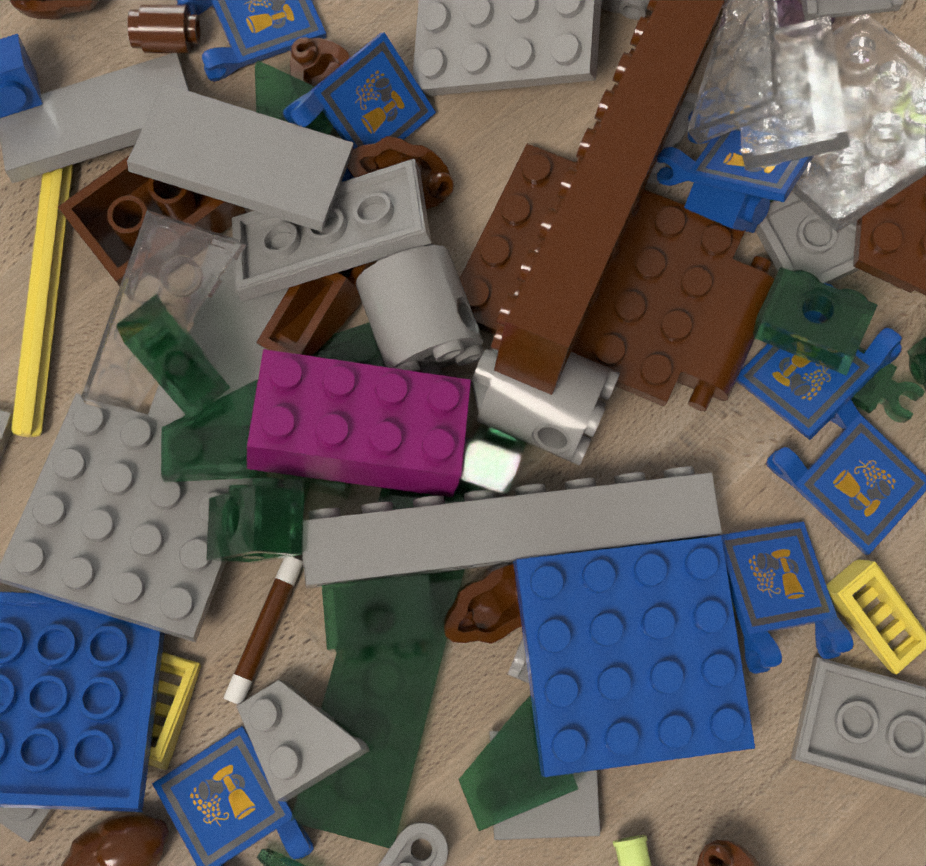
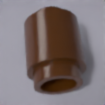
[128,4,201,53]

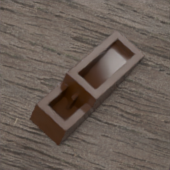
[256,260,377,356]

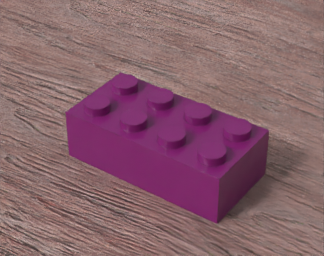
[247,349,471,497]

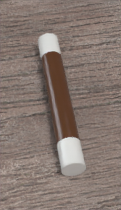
[223,555,303,705]

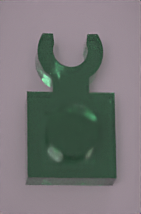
[850,343,925,423]

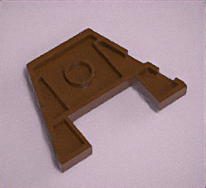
[853,157,926,296]

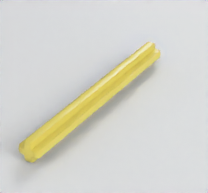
[11,165,73,437]

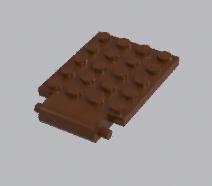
[460,143,778,412]

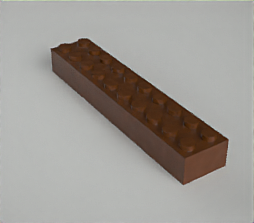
[491,0,728,395]

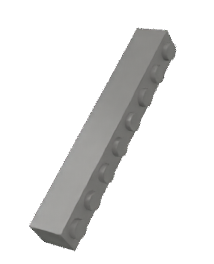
[299,466,722,589]

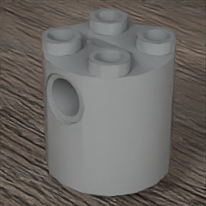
[356,244,484,375]
[470,349,620,466]

